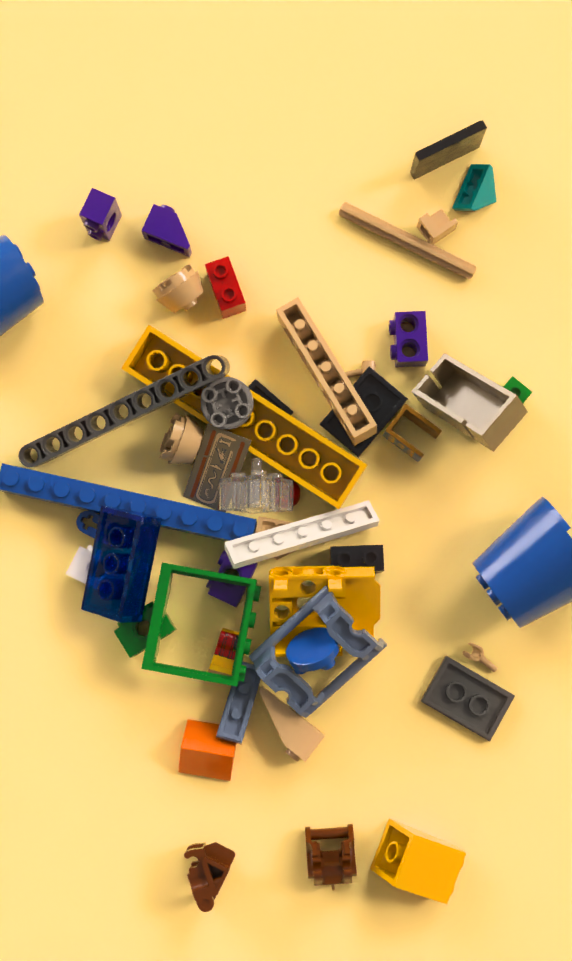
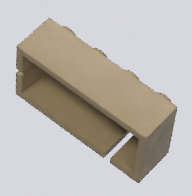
[411,353,528,452]

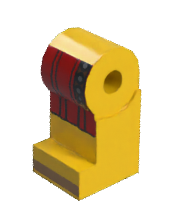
[208,628,239,676]

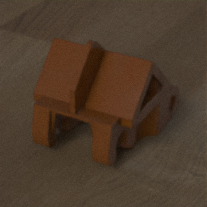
[305,824,357,891]
[184,842,235,912]

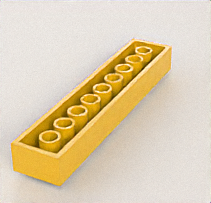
[121,325,368,509]

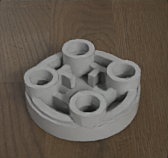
[201,377,254,430]

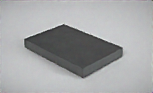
[420,656,515,742]

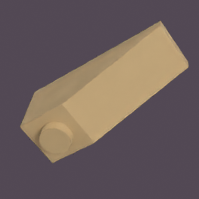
[259,685,325,762]

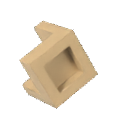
[417,210,458,245]

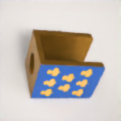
[383,404,442,462]

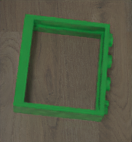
[141,562,261,687]

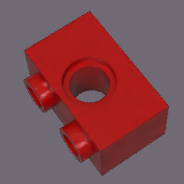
[205,256,247,319]

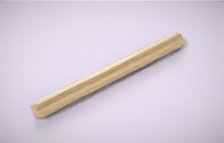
[339,202,476,279]

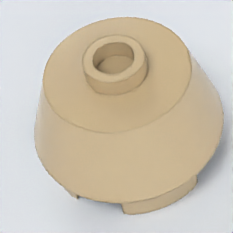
[152,264,204,313]
[159,414,203,464]

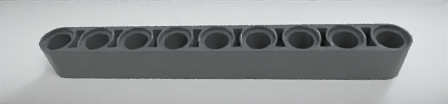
[18,355,230,467]

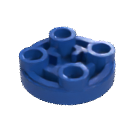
[286,627,340,674]

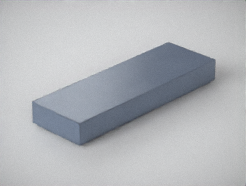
[216,662,261,745]

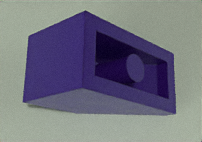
[142,204,192,257]

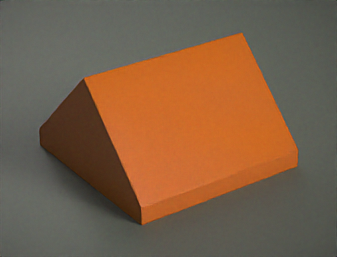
[178,719,237,781]

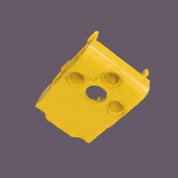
[269,566,381,657]

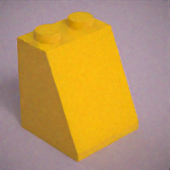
[370,818,466,904]

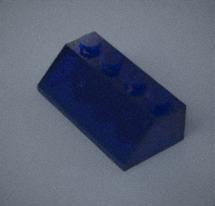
[81,506,162,623]

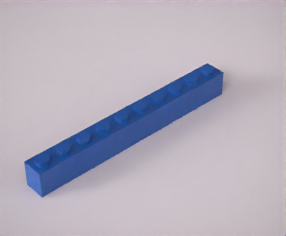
[0,463,257,542]

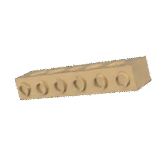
[276,297,377,446]

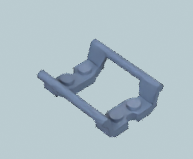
[249,585,387,718]

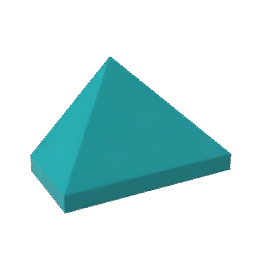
[452,164,497,211]

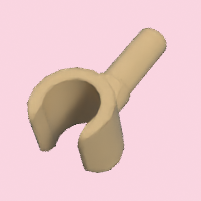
[345,360,376,378]
[463,643,498,672]

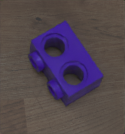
[389,311,428,368]

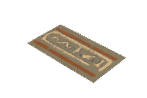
[183,424,251,512]

